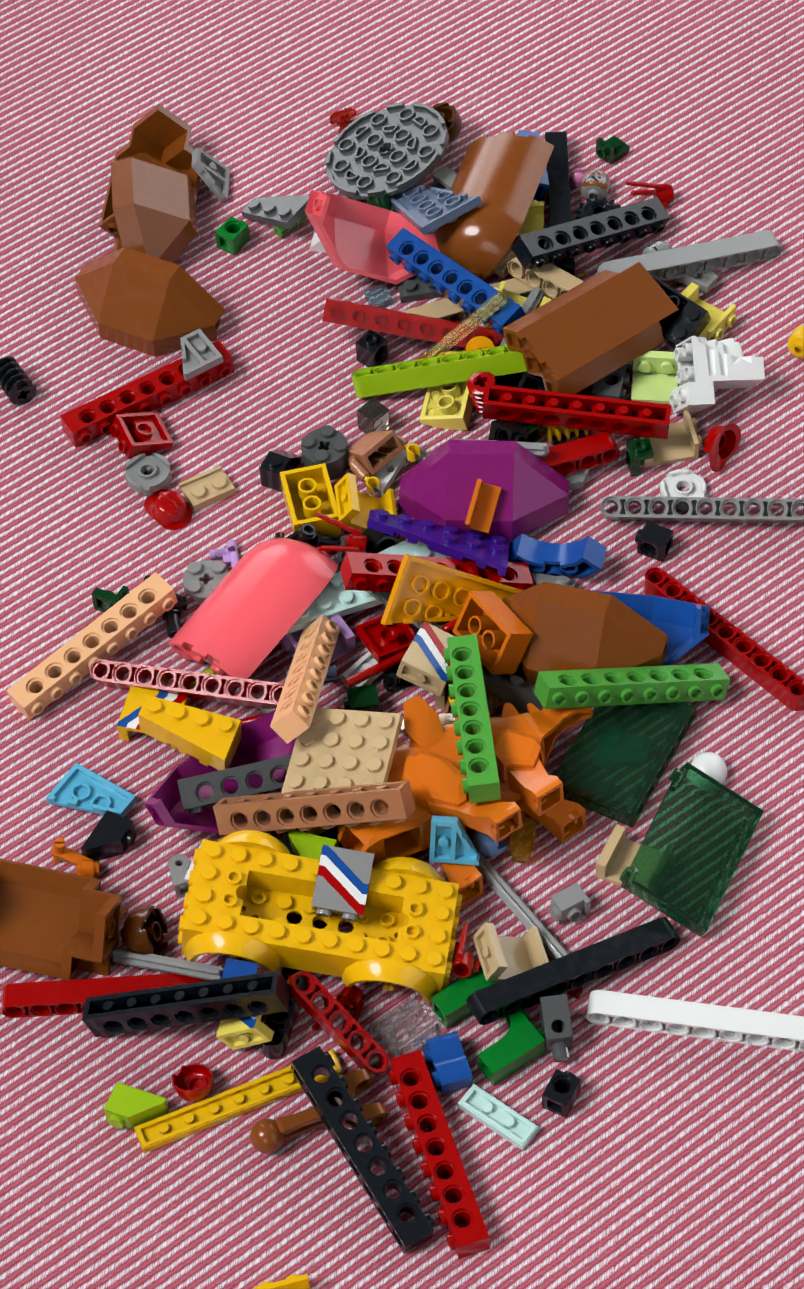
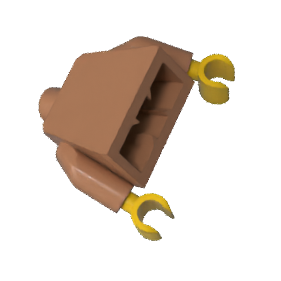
[347,430,420,495]

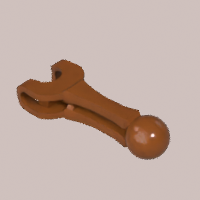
[250,1068,389,1154]

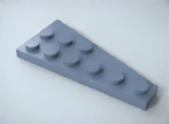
[388,185,482,235]

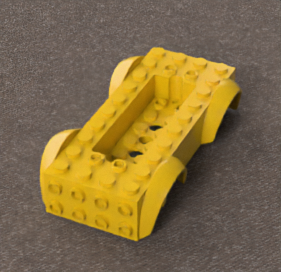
[177,830,463,1004]

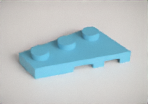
[46,763,137,817]

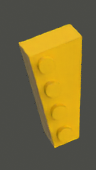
[138,695,242,771]

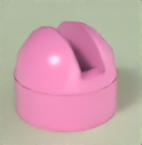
[570,168,586,187]

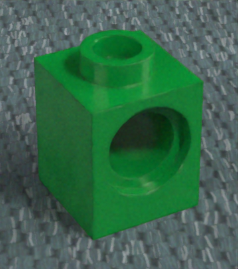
[215,216,250,256]

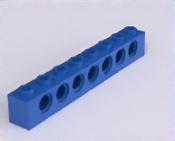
[386,228,526,335]

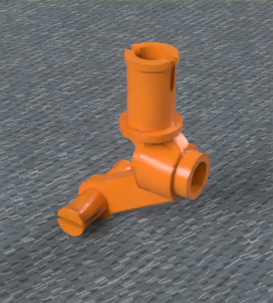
[51,838,99,878]

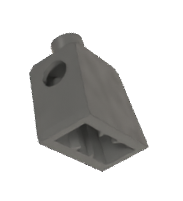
[539,994,573,1062]

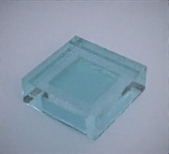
[364,284,393,308]

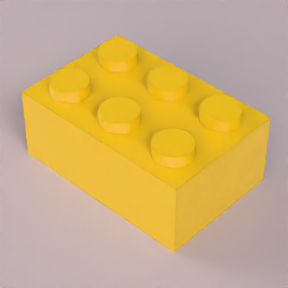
[280,463,342,536]

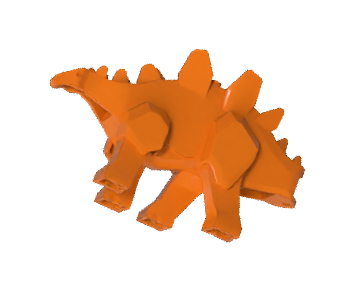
[337,695,593,907]

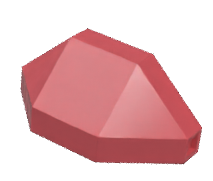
[305,190,440,285]

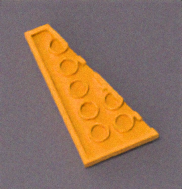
[381,554,523,625]

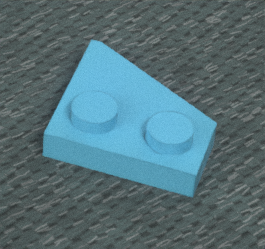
[429,815,480,866]

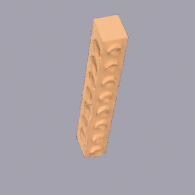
[6,572,178,721]
[270,614,340,744]

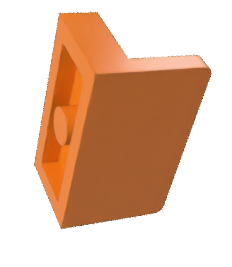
[465,479,502,534]

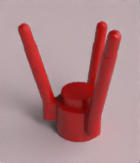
[626,181,674,208]
[316,512,367,553]
[451,923,481,978]
[312,985,364,1045]

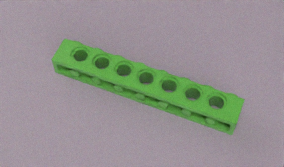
[443,634,501,803]
[534,663,730,709]

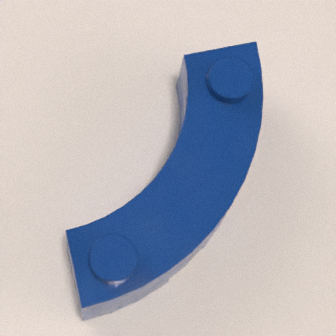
[508,533,607,579]

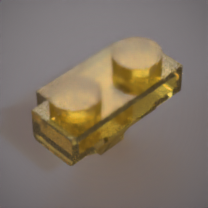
[508,818,536,864]

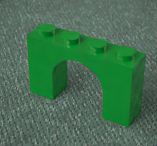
[431,966,545,1086]

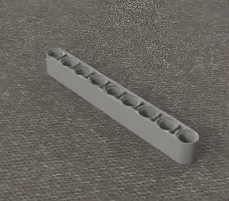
[597,230,782,281]
[600,496,804,523]

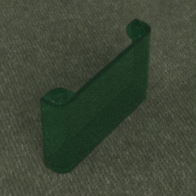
[551,702,697,828]
[619,762,764,937]

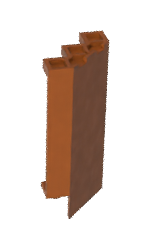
[502,262,679,394]

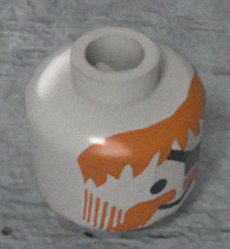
[581,169,610,201]

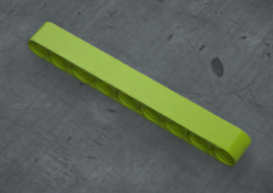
[351,345,527,398]

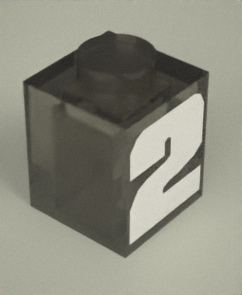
[357,398,390,434]

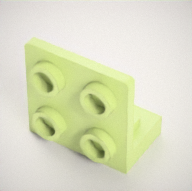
[631,351,678,404]

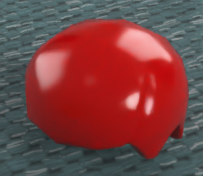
[171,1063,214,1102]

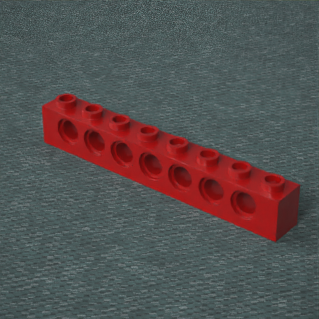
[322,298,504,348]
[60,341,234,448]
[483,384,672,439]
[340,552,533,592]
[387,1050,490,1259]

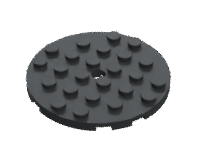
[325,102,449,200]

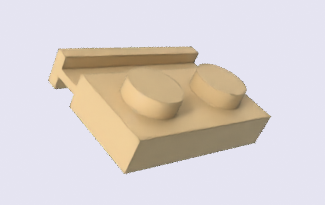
[179,466,236,512]

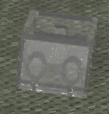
[368,998,442,1058]

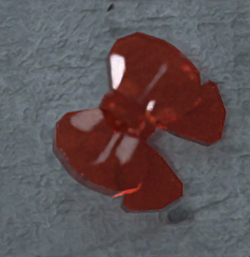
[330,108,356,133]

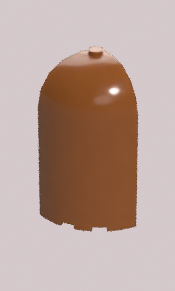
[435,132,554,281]

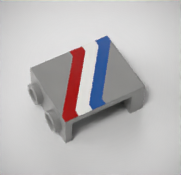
[311,845,374,922]

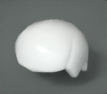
[688,752,727,789]

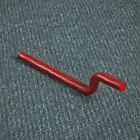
[344,618,458,689]

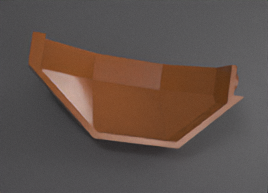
[111,152,197,263]
[75,247,225,357]
[501,581,669,684]

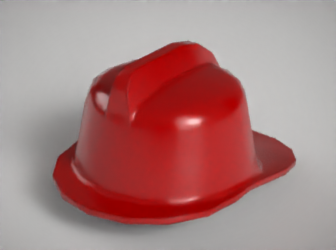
[703,423,741,472]
[144,489,192,530]

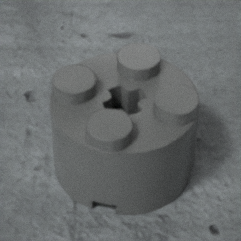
[301,425,349,481]

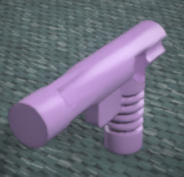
[209,539,240,568]

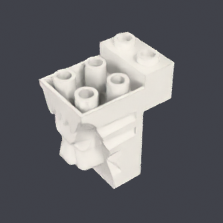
[669,336,765,413]

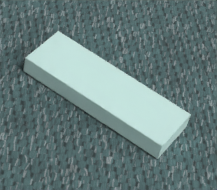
[458,1084,539,1151]

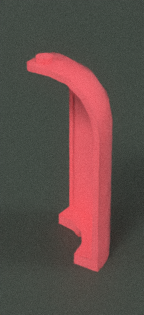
[167,538,338,679]

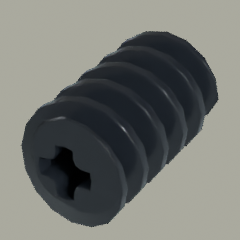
[0,356,36,405]

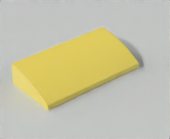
[419,351,473,430]

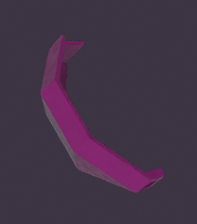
[399,440,569,541]
[144,710,296,835]

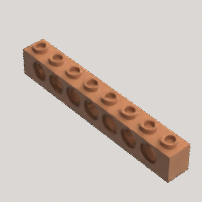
[213,780,416,835]

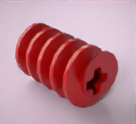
[467,372,497,414]

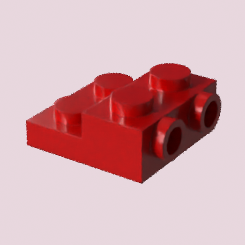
[110,411,174,459]
[355,616,416,663]

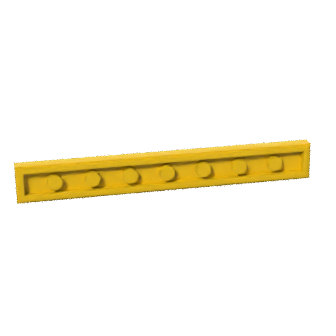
[134,1049,344,1153]

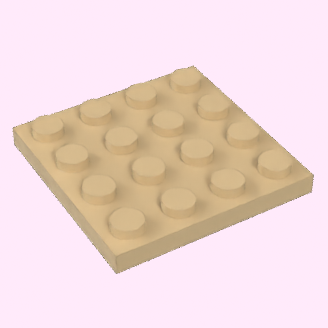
[281,708,403,804]

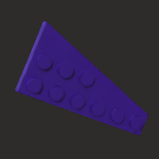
[367,509,510,577]

